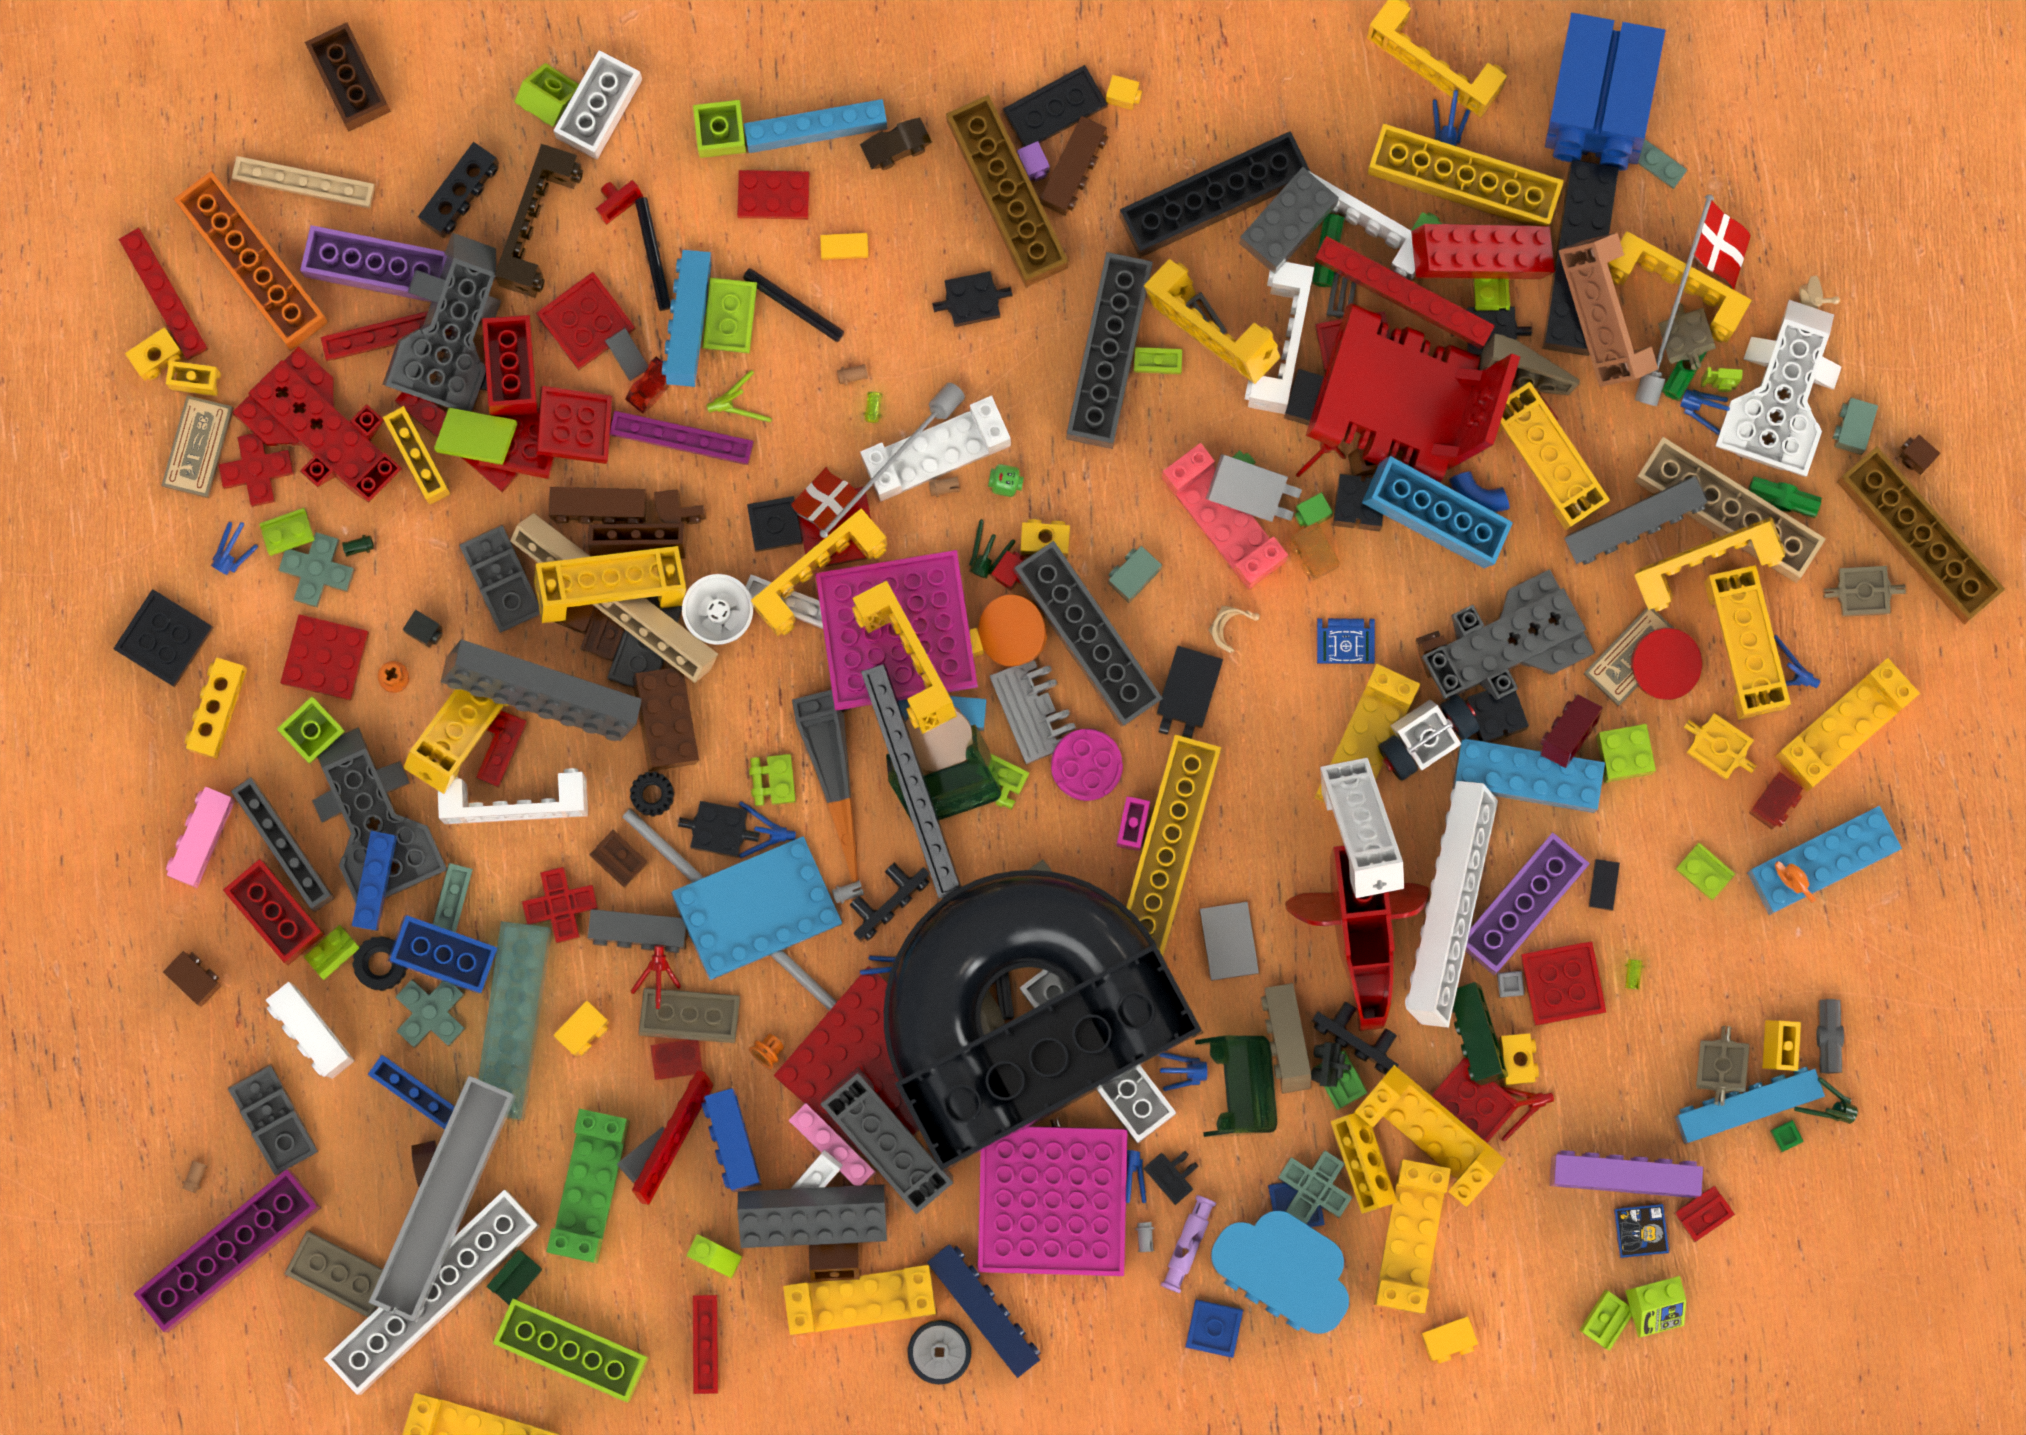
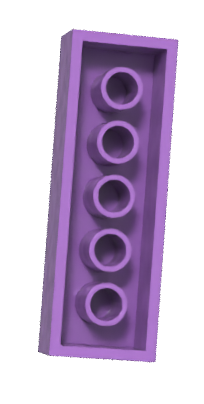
[300,225,447,302]
[1465,833,1590,975]
[1549,1150,1703,1198]

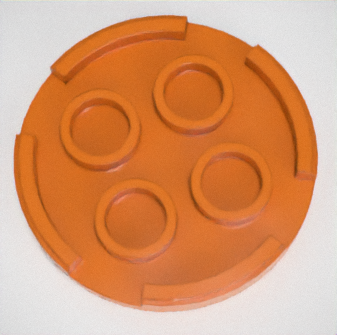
[978,595,1048,666]

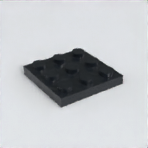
[113,589,214,688]

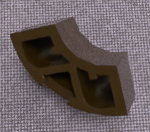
[860,117,932,170]

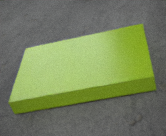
[702,277,757,354]
[434,408,517,465]

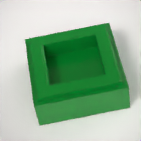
[1770,1120,1804,1153]

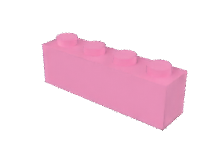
[166,787,235,888]
[789,1103,876,1186]

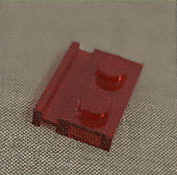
[650,1040,703,1081]

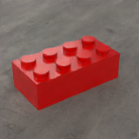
[482,315,538,417]
[223,859,325,966]

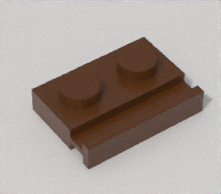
[580,608,625,661]
[589,830,648,888]

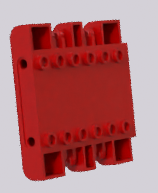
[1305,303,1520,483]

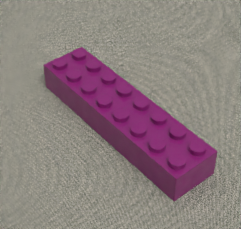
[134,1169,321,1332]

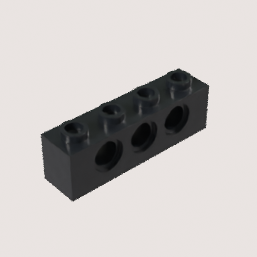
[418,142,499,238]

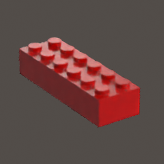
[1411,224,1555,279]

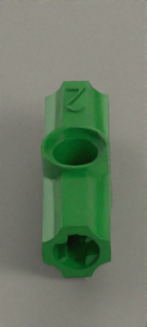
[1312,214,1345,288]
[1662,339,1714,401]
[1748,476,1822,518]

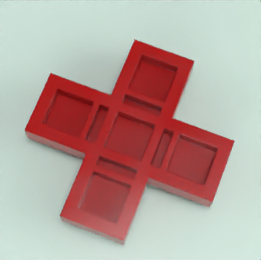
[218,434,294,507]
[522,867,598,943]

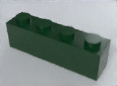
[1452,982,1508,1086]

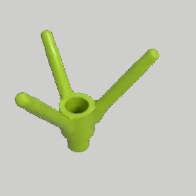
[707,370,772,422]

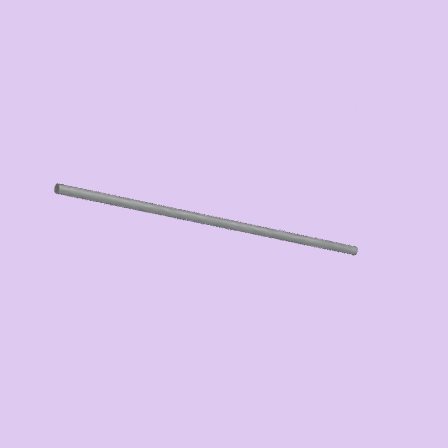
[623,809,837,1011]

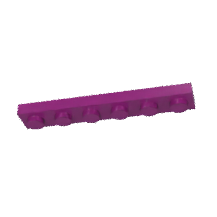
[610,411,754,465]

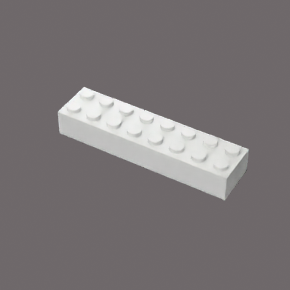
[1020,969,1176,1144]

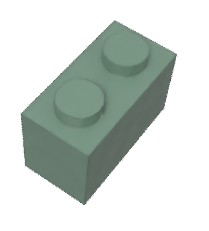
[1832,398,1878,455]
[1108,546,1162,603]

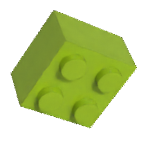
[693,100,747,158]
[1596,724,1656,783]

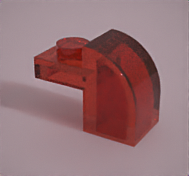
[625,356,670,414]

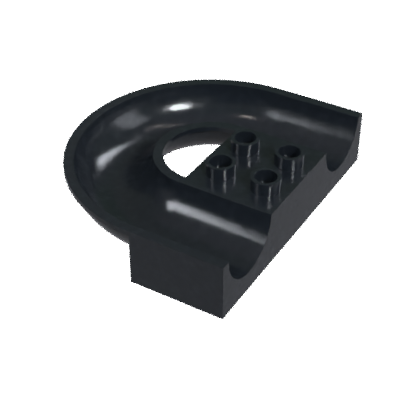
[883,870,1204,1171]

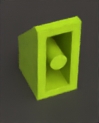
[686,1234,742,1278]

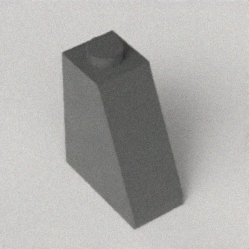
[617,1126,665,1183]

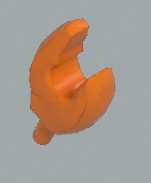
[1775,861,1816,903]

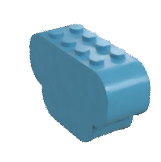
[1211,1211,1349,1334]

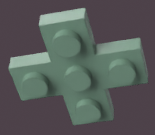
[279,532,355,608]
[396,979,465,1048]
[1278,1150,1352,1224]

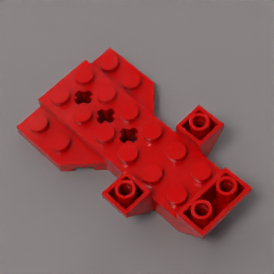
[232,346,402,503]

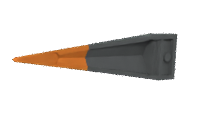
[792,690,858,882]

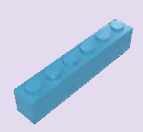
[743,99,888,153]
[662,250,712,387]
[1675,1067,1825,1144]

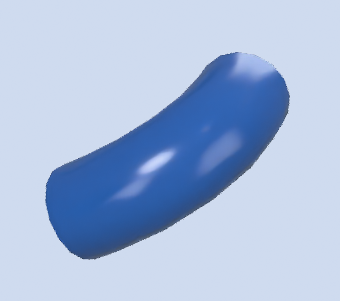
[1449,471,1510,512]

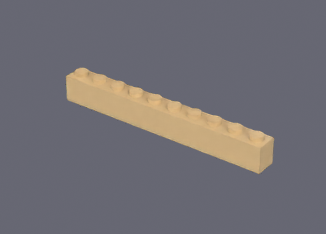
[510,513,718,683]

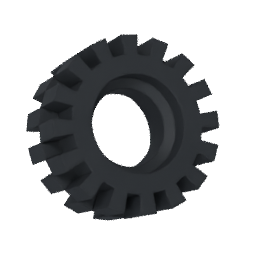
[630,771,674,817]

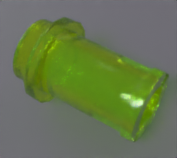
[863,392,883,423]
[1624,959,1644,990]

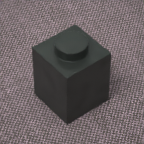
[403,609,443,648]

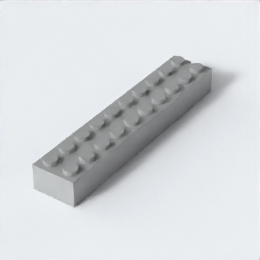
[369,1076,516,1322]

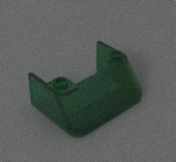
[886,724,1001,821]
[1195,1035,1278,1137]

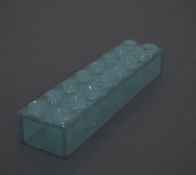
[478,921,552,1121]

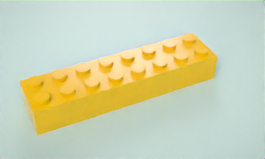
[1367,123,1564,226]

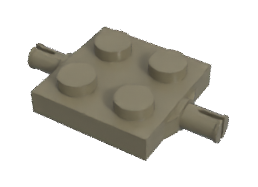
[1658,303,1716,370]
[1823,566,1906,617]
[1696,1026,1750,1106]

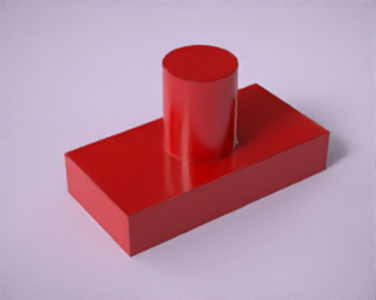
[595,180,643,225]

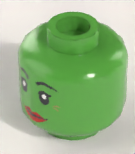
[988,464,1024,497]

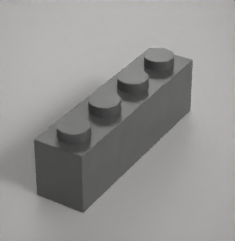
[588,909,687,953]

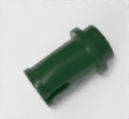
[342,535,374,557]

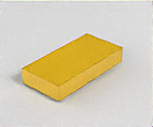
[820,233,869,260]

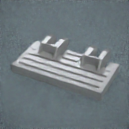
[990,660,1076,765]

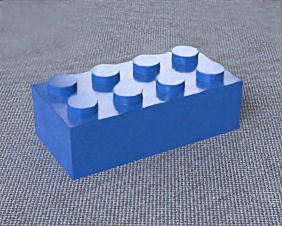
[387,915,497,994]
[702,1088,762,1193]

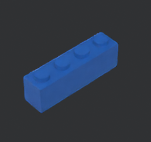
[352,831,397,931]
[368,1055,455,1129]

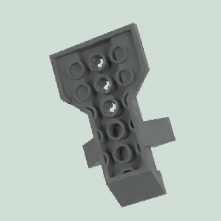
[382,233,501,412]
[1422,569,1595,700]
[312,727,447,903]

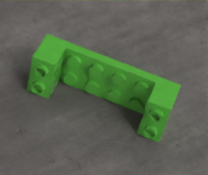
[546,1109,630,1264]

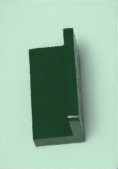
[486,1250,542,1305]

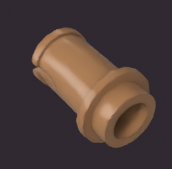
[837,364,868,386]
[929,477,960,497]
[182,1161,207,1193]

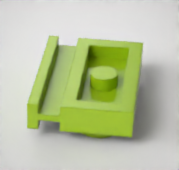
[1473,278,1510,310]
[1701,367,1743,392]
[259,508,315,556]
[1675,843,1735,901]
[304,925,360,980]
[1579,1290,1632,1351]

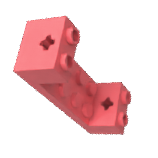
[1162,443,1288,590]

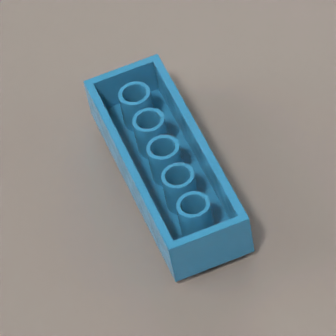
[1362,456,1513,568]
[1452,739,1605,813]
[1747,806,1902,915]

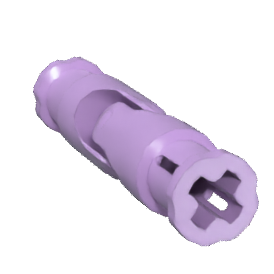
[1160,1195,1216,1293]

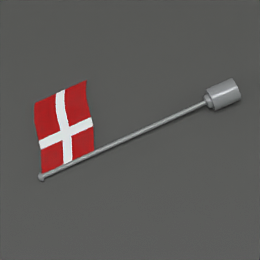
[1634,194,1751,406]
[791,383,965,538]

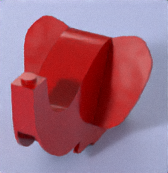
[1285,845,1430,1031]

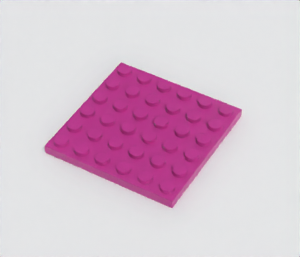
[815,550,978,711]
[978,1126,1128,1276]

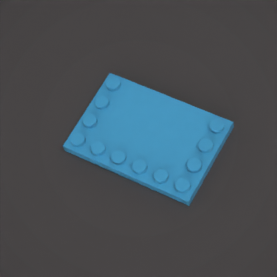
[671,836,842,981]

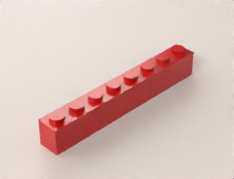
[1314,236,1495,350]

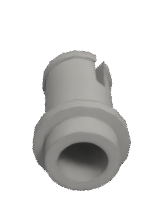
[832,880,864,904]
[1135,1222,1155,1252]

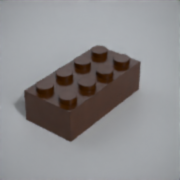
[305,22,391,132]
[632,667,699,772]

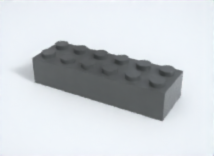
[737,1185,887,1248]

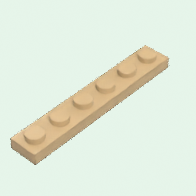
[231,156,375,209]

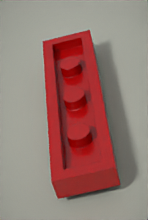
[693,1295,718,1394]

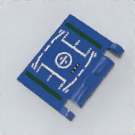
[1317,618,1375,664]

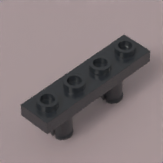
[850,862,931,942]
[1311,1002,1399,1075]

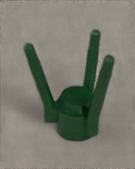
[969,519,1015,579]
[1794,1077,1858,1124]

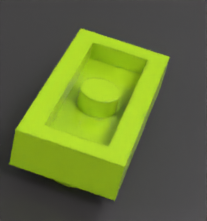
[1134,347,1182,374]

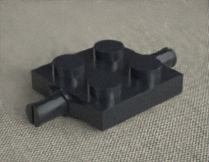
[932,271,1013,327]
[1450,307,1532,356]
[678,801,760,858]

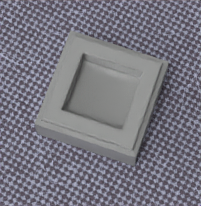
[1497,971,1524,998]

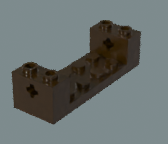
[495,144,583,298]

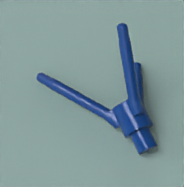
[1774,635,1820,688]
[739,801,796,858]

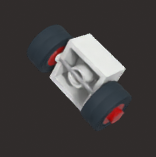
[1378,694,1480,781]

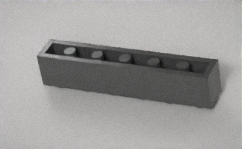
[1564,475,1708,565]
[231,777,335,912]

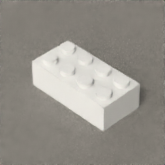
[553,50,642,160]
[266,982,355,1079]

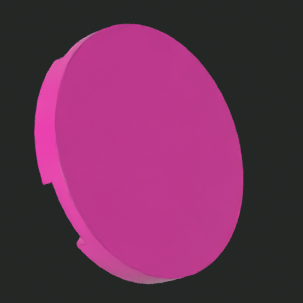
[1051,729,1123,801]

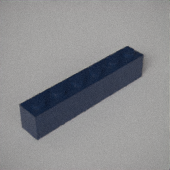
[927,1244,1041,1378]

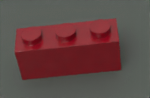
[1540,694,1603,768]

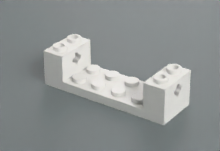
[1309,171,1416,281]
[1245,262,1314,414]
[860,396,1011,502]
[1320,758,1404,898]
[438,768,588,824]

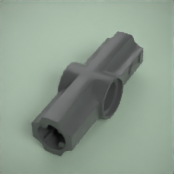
[1816,999,1844,1074]

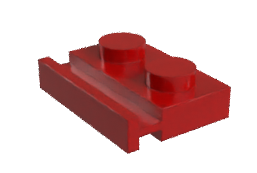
[1674,1185,1735,1242]

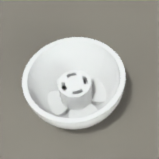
[682,574,753,645]

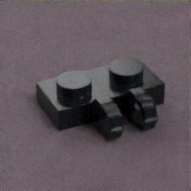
[1143,1151,1199,1205]

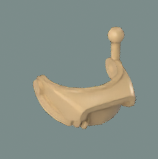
[1799,276,1840,309]
[1208,605,1260,653]

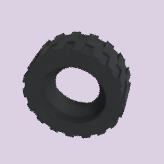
[352,936,407,991]

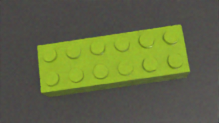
[493,1299,649,1403]

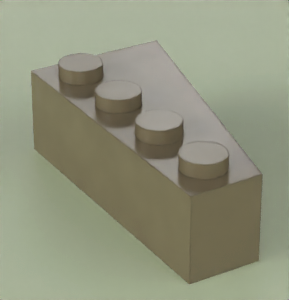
[1261,983,1311,1094]

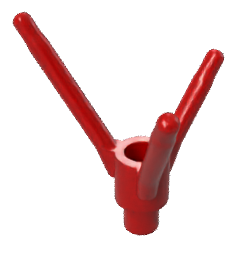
[1296,442,1346,477]
[631,945,681,1009]
[1501,1086,1554,1142]

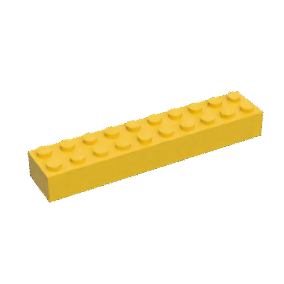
[1127,735,1221,956]

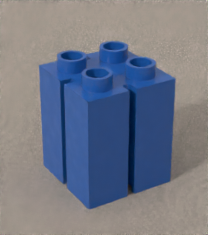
[1544,12,1666,171]

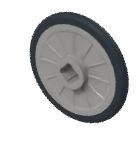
[908,1320,971,1385]

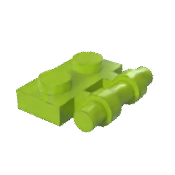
[968,752,1029,810]
[749,754,796,806]

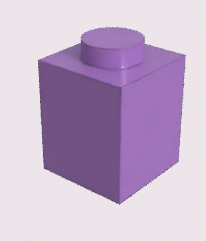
[1017,141,1050,181]

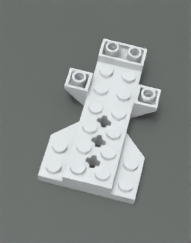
[1715,300,1841,477]

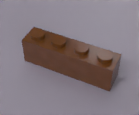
[1040,116,1109,216]
[549,487,647,524]
[587,523,687,559]

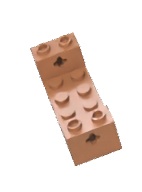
[1559,233,1658,387]

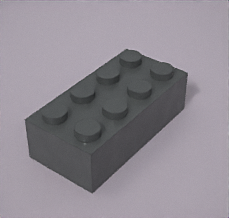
[1239,167,1339,274]

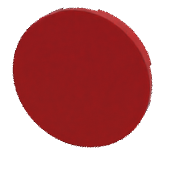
[1631,628,1702,700]

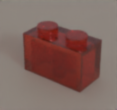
[1749,772,1803,830]

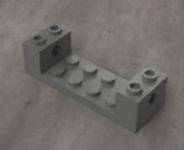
[820,1067,953,1214]

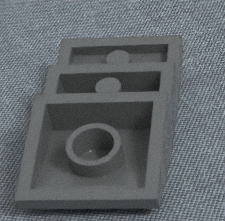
[459,525,540,633]
[228,1064,318,1176]

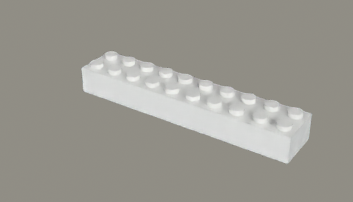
[1405,781,1498,1028]
[324,1190,540,1395]

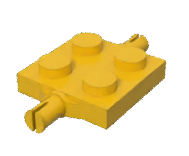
[1683,713,1757,780]

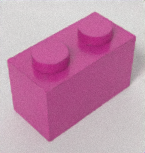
[1116,796,1150,851]

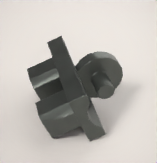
[1311,1042,1351,1087]

